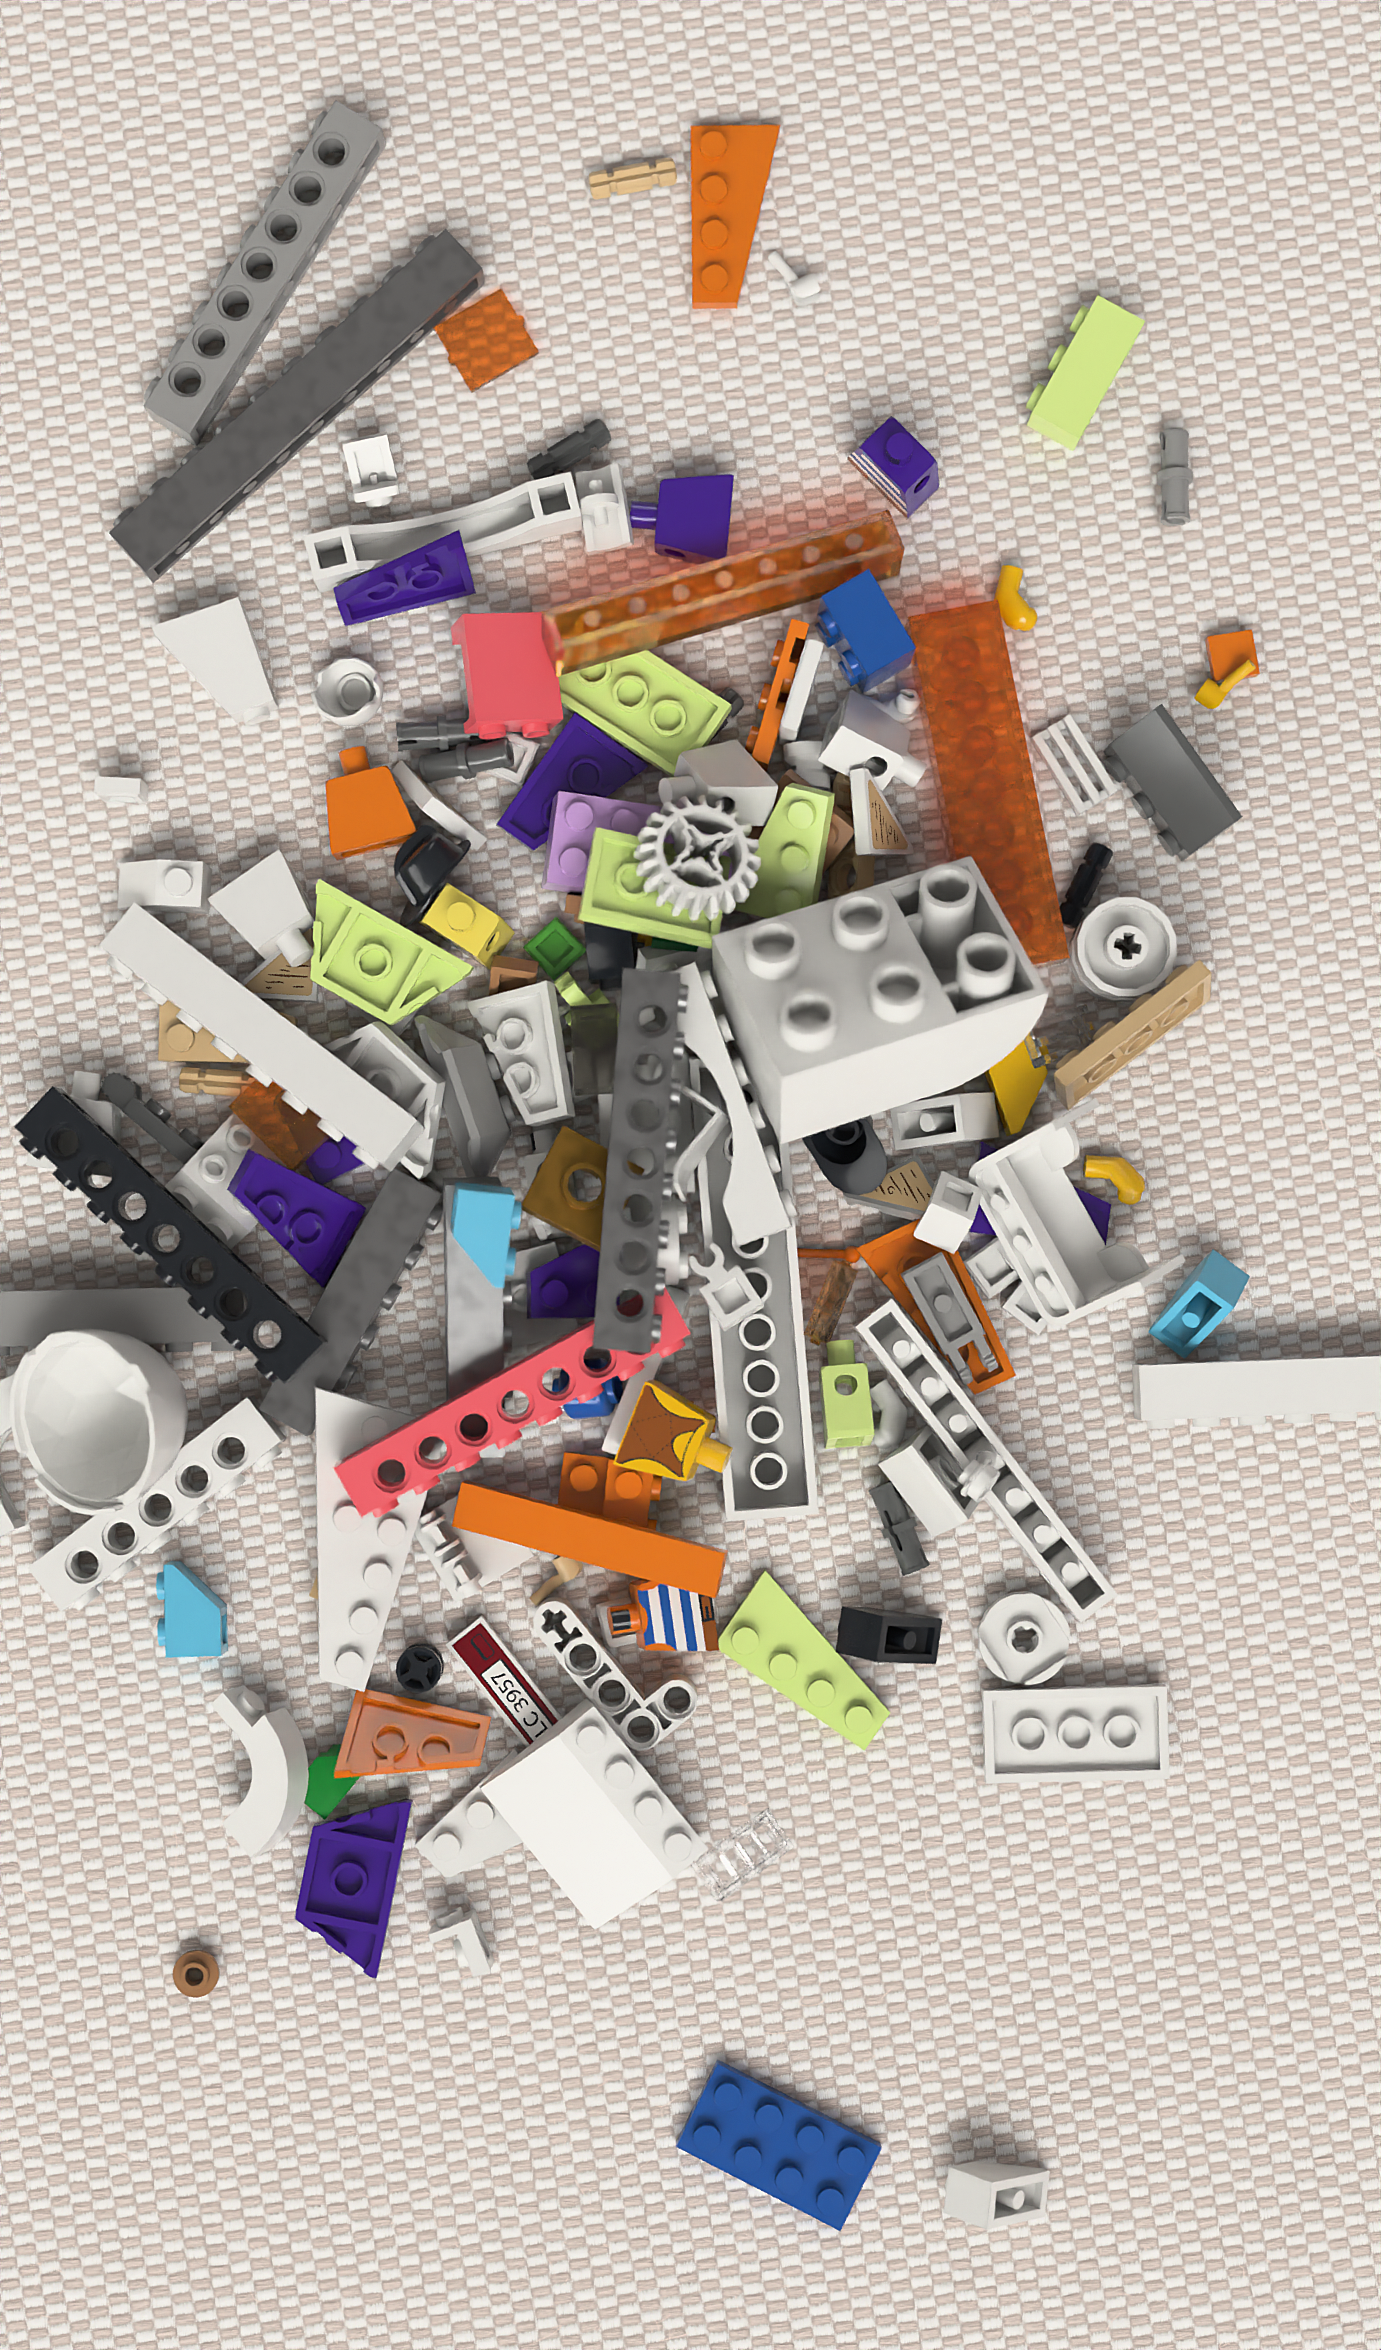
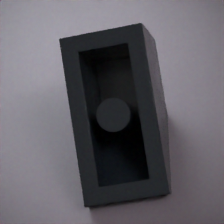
[584,921,635,991]
[835,1606,942,1664]

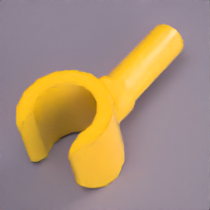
[1194,659,1256,709]

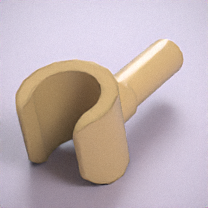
[530,1556,583,1606]

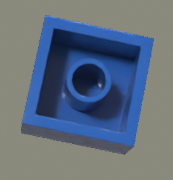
[815,569,916,694]

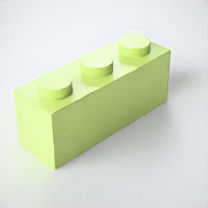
[1026,295,1145,451]

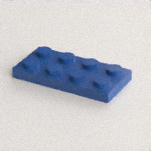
[676,2059,882,2231]

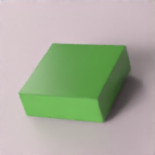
[523,917,586,981]

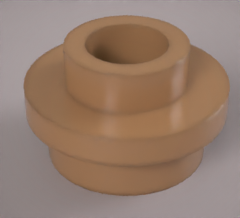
[173,1950,220,1998]

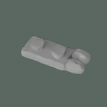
[900,1252,999,1386]

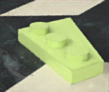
[734,783,835,919]

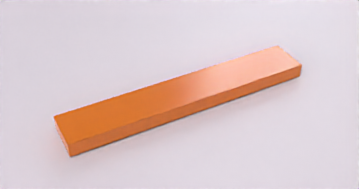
[452,1480,728,1598]

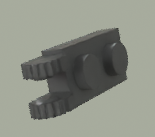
[101,1072,205,1165]

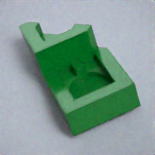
[304,1744,361,1820]

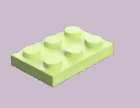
[578,827,731,949]

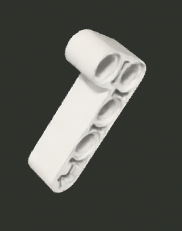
[533,1596,698,1751]

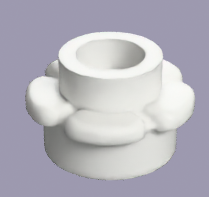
[958,1459,1000,1502]

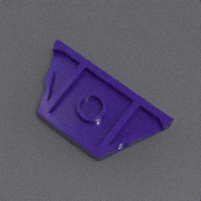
[295,1798,413,1978]

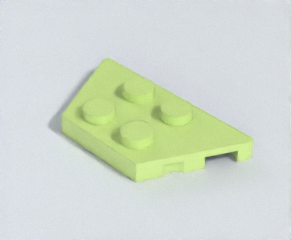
[310,879,474,1026]

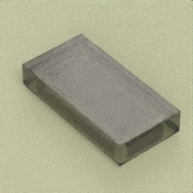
[570,1003,618,1096]

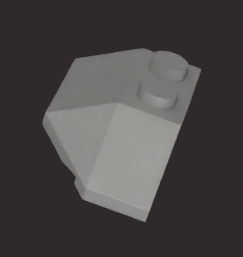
[414,1015,516,1177]

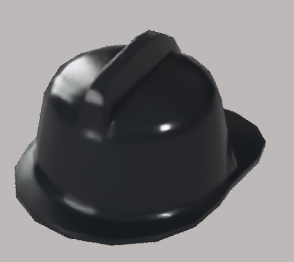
[393,824,471,927]
[802,1115,888,1195]

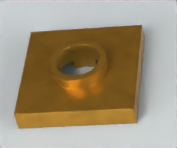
[521,1125,645,1252]

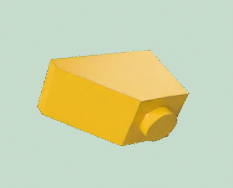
[984,1030,1051,1137]

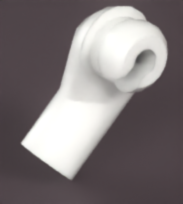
[859,689,921,724]
[870,1378,908,1449]

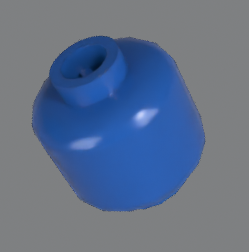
[552,1357,623,1420]

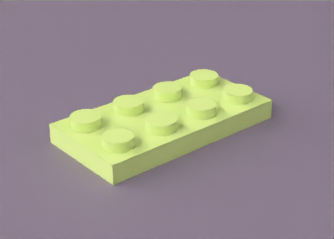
[555,608,732,777]

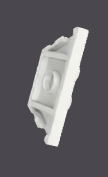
[323,1020,446,1179]

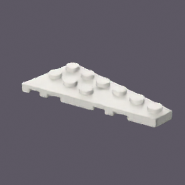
[314,1386,444,1692]

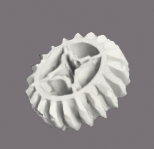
[634,795,761,922]

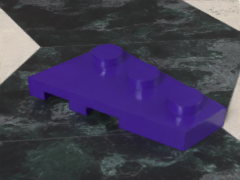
[496,713,648,851]
[227,1149,366,1288]

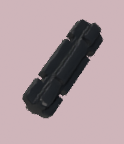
[1055,842,1113,929]

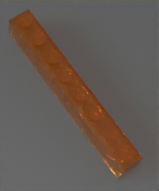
[541,510,905,677]

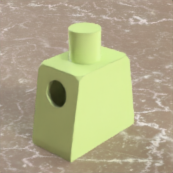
[819,1340,875,1449]

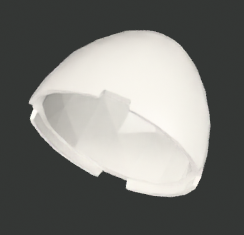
[9,1329,188,1515]

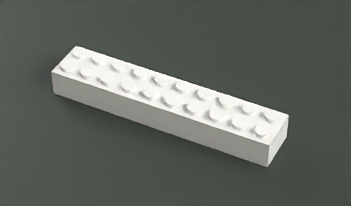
[689,1056,819,1522]

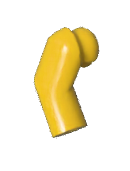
[1083,1155,1145,1205]

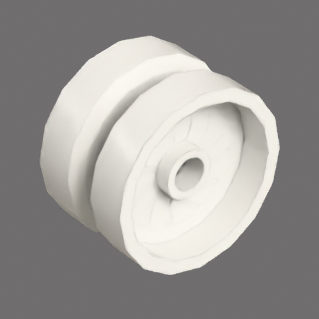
[1069,897,1177,1003]

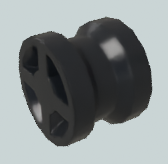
[396,1643,444,1693]

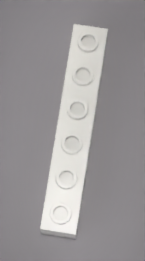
[28,1395,287,1612]

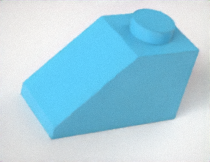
[1148,1249,1250,1359]

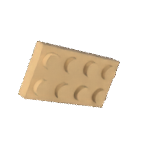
[1054,959,1212,1110]

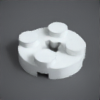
[977,1591,1070,1685]

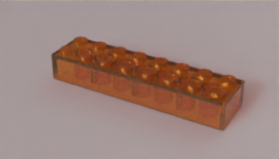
[904,600,1069,969]

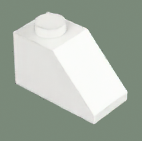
[117,859,212,914]
[890,1092,999,1150]
[944,2161,1050,2230]

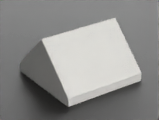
[878,1424,980,1537]

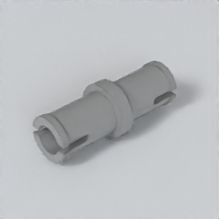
[1157,429,1193,526]

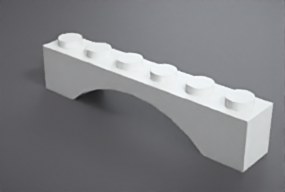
[303,472,583,593]
[652,962,797,1246]

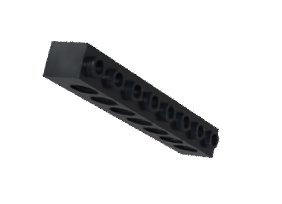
[14,1086,328,1384]

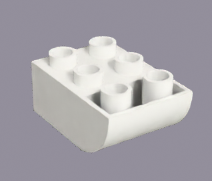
[712,856,1048,1144]

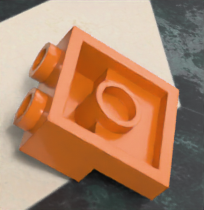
[557,1451,662,1531]

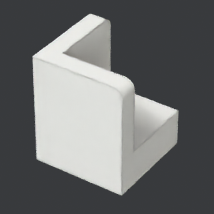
[913,1171,984,1254]

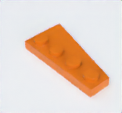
[691,125,780,309]
[855,1219,1016,1395]

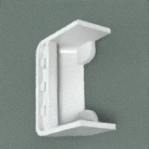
[968,1098,1186,1326]

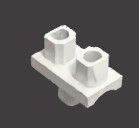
[575,463,634,555]

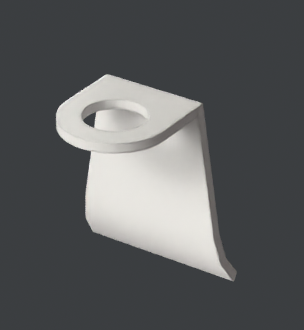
[673,1085,728,1201]

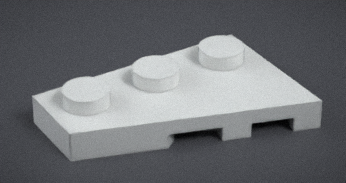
[466,981,575,1127]
[415,1747,523,1879]

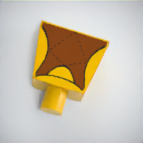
[613,1379,733,1481]

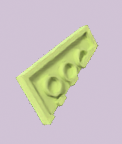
[718,1569,890,1751]

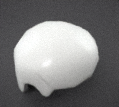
[311,657,383,726]

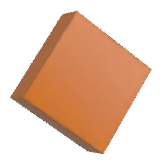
[1205,629,1260,683]

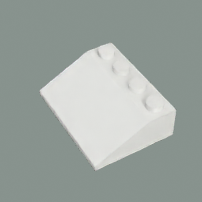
[480,1698,709,1929]

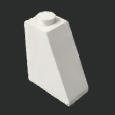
[151,597,279,725]

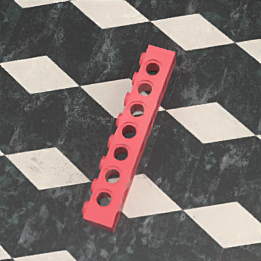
[334,1286,691,1518]

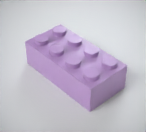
[541,791,732,894]

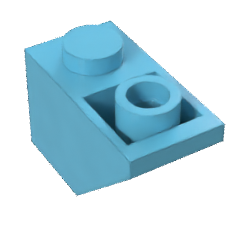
[450,1182,522,1288]
[156,1560,228,1658]

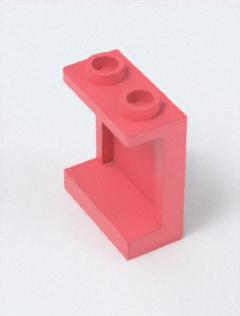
[451,612,564,739]

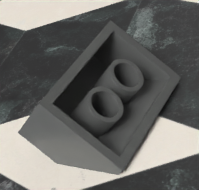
[1104,704,1243,861]

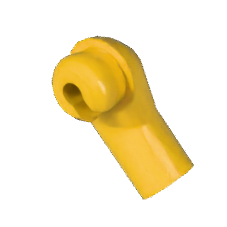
[993,565,1037,631]

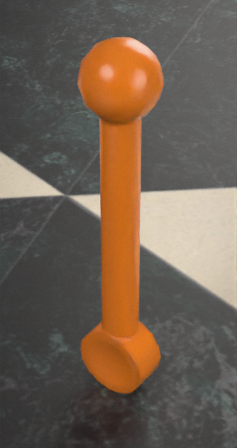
[797,1245,861,1263]

